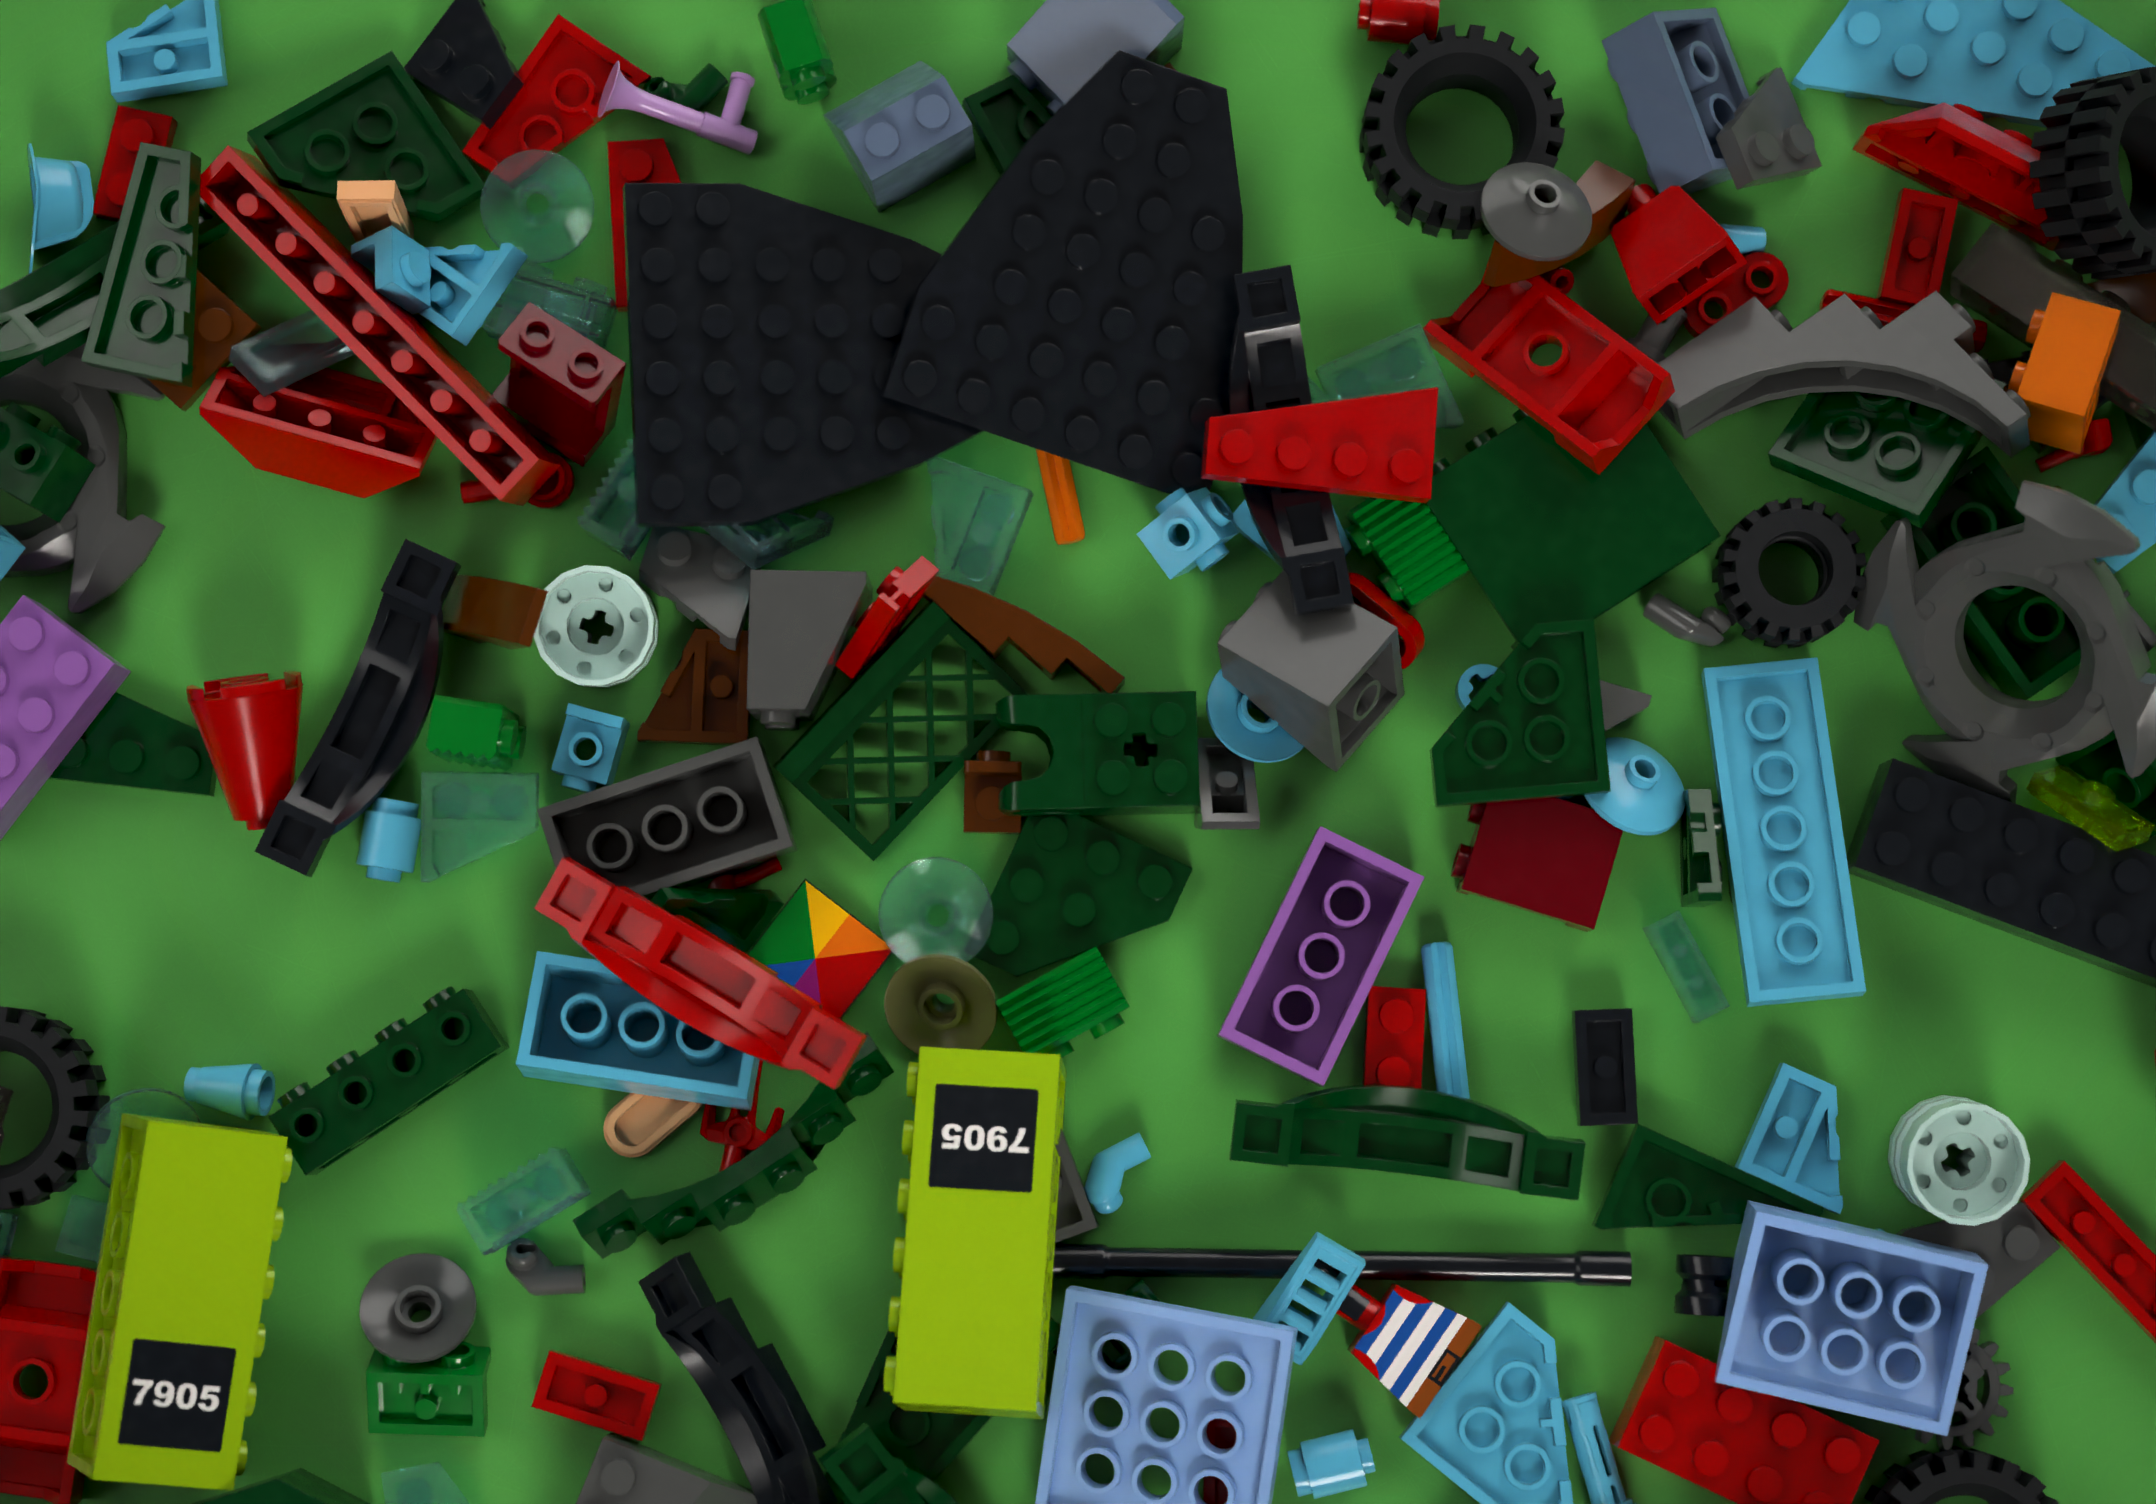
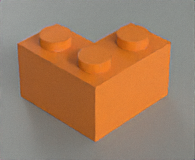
[2008,292,2121,454]

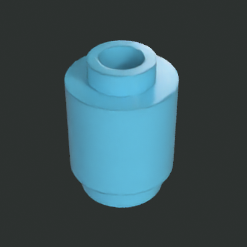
[356,797,422,883]
[1287,1429,1376,1499]

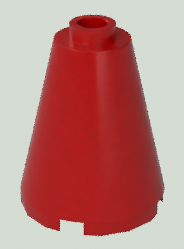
[186,671,303,830]

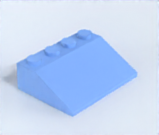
[1714,1200,1989,1436]

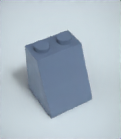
[1007,0,1185,116]
[823,60,976,213]

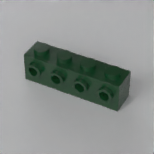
[268,986,509,1175]

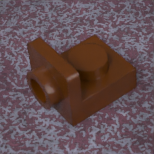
[963,750,1022,834]

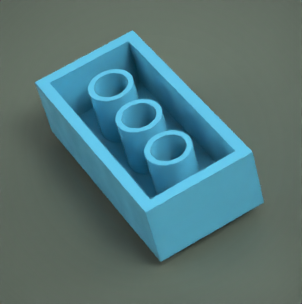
[516,951,760,1111]

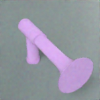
[598,61,758,155]

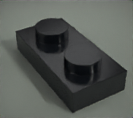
[1572,1008,1638,1126]

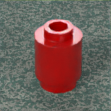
[1357,0,1440,45]

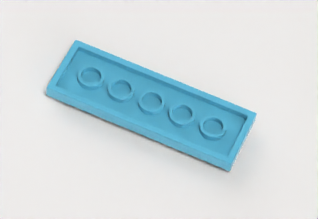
[1701,657,1866,1007]

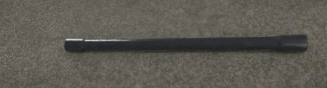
[1053,1244,1632,1286]

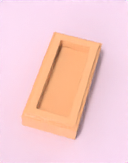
[337,180,414,242]

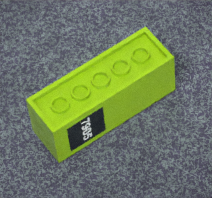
[884,1046,1067,1419]
[67,1113,292,1491]

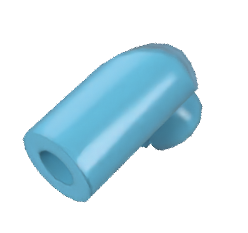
[1084,1132,1152,1214]

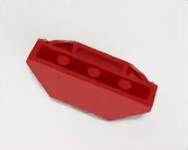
[1852,102,2059,252]
[199,366,437,498]

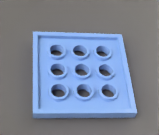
[1035,1285,1298,1504]

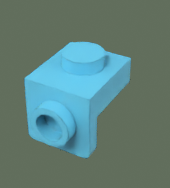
[351,225,431,315]

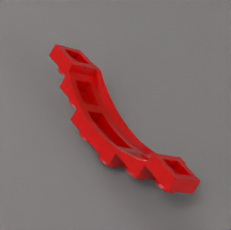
[534,857,868,1089]

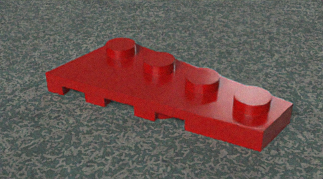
[1201,387,1438,503]

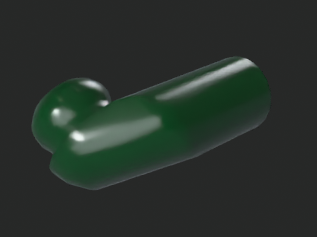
[643,63,728,112]

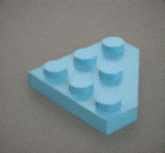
[1399,1301,1573,1504]

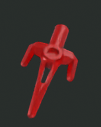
[700,1059,785,1172]

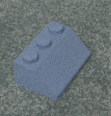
[1602,8,1750,194]

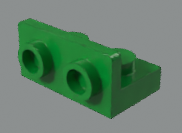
[366,1342,491,1437]

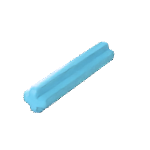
[1421,941,1470,1099]

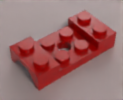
[1423,258,1675,475]
[0,1255,97,1504]

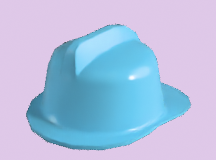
[27,143,94,274]

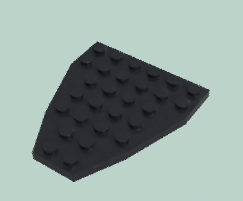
[881,50,1243,494]
[623,183,985,527]

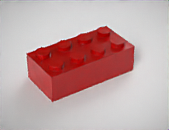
[1609,1336,1880,1504]

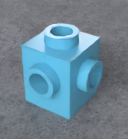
[1137,487,1239,580]

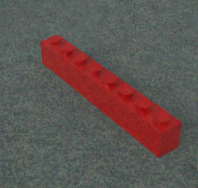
[200,145,561,506]

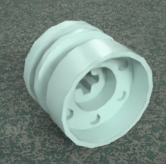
[534,565,659,688]
[1887,1095,2030,1226]

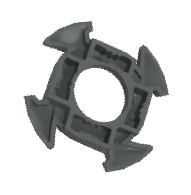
[0,343,165,614]
[1854,480,2156,804]

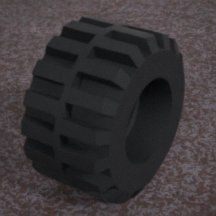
[1712,498,1867,648]

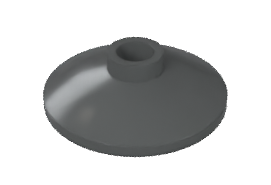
[1480,162,1592,261]
[359,1253,477,1363]

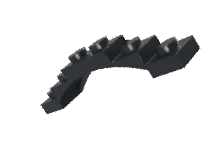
[1228,265,1354,616]
[255,539,461,878]
[638,1251,840,1504]

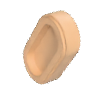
[603,1093,703,1158]

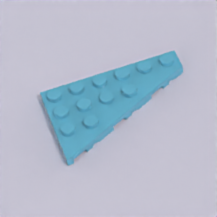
[1791,0,2156,128]

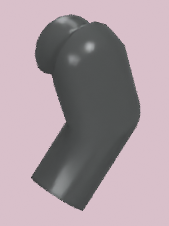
[505,1238,586,1296]

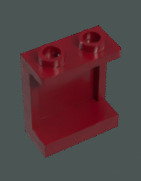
[492,301,626,467]
[1451,797,1623,932]

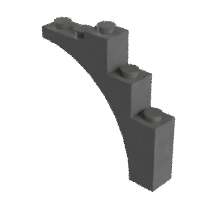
[1658,291,2031,458]

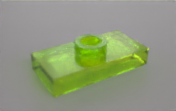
[2026,764,2155,851]

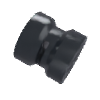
[1674,1254,1734,1316]

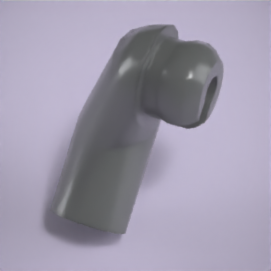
[1643,593,1731,647]

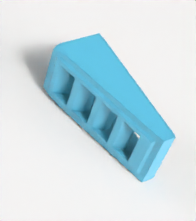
[1253,1231,1366,1365]

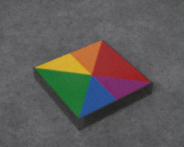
[747,879,896,1020]

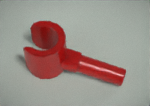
[2035,418,2113,473]
[707,858,782,889]

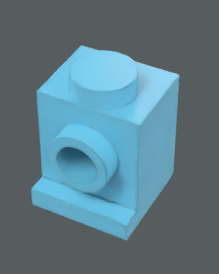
[551,703,630,793]

